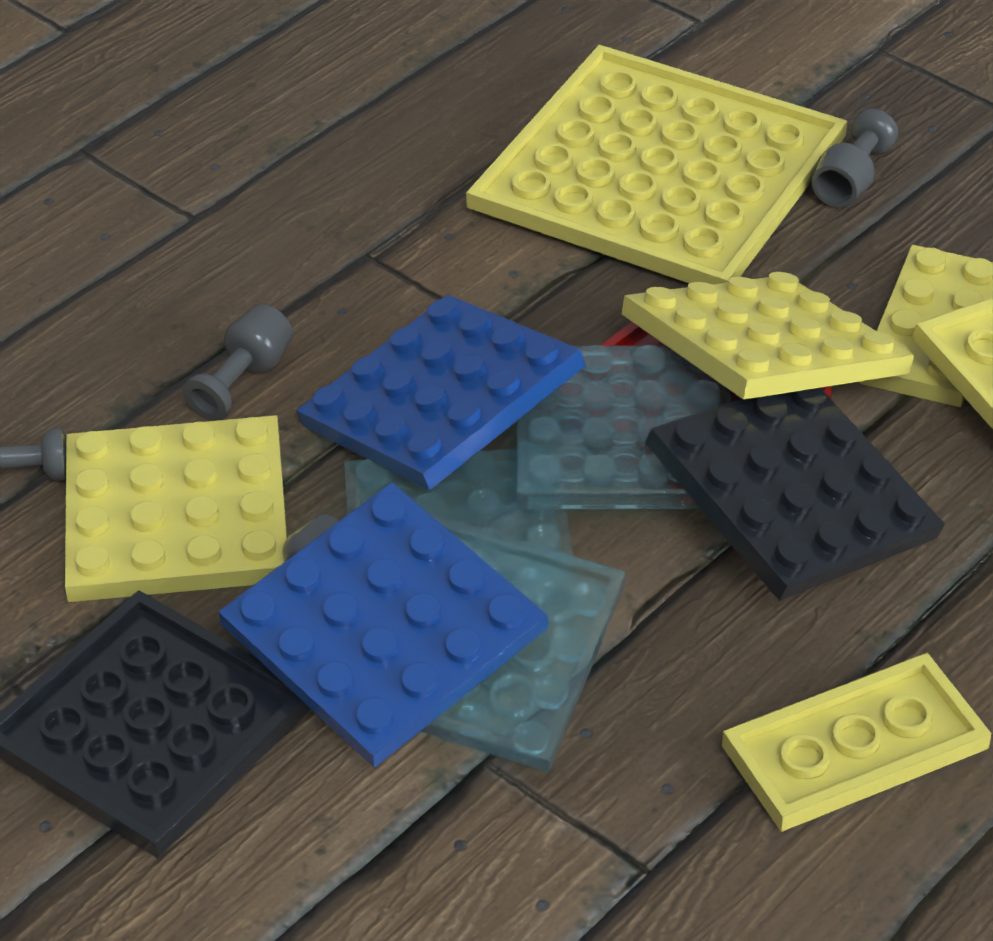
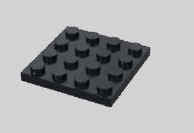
[645,388,945,601]
[0,590,311,858]

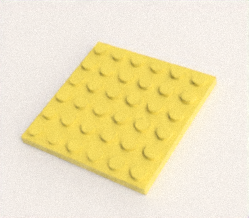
[466,45,847,284]

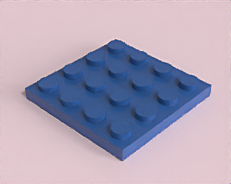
[296,295,586,490]
[218,482,548,768]

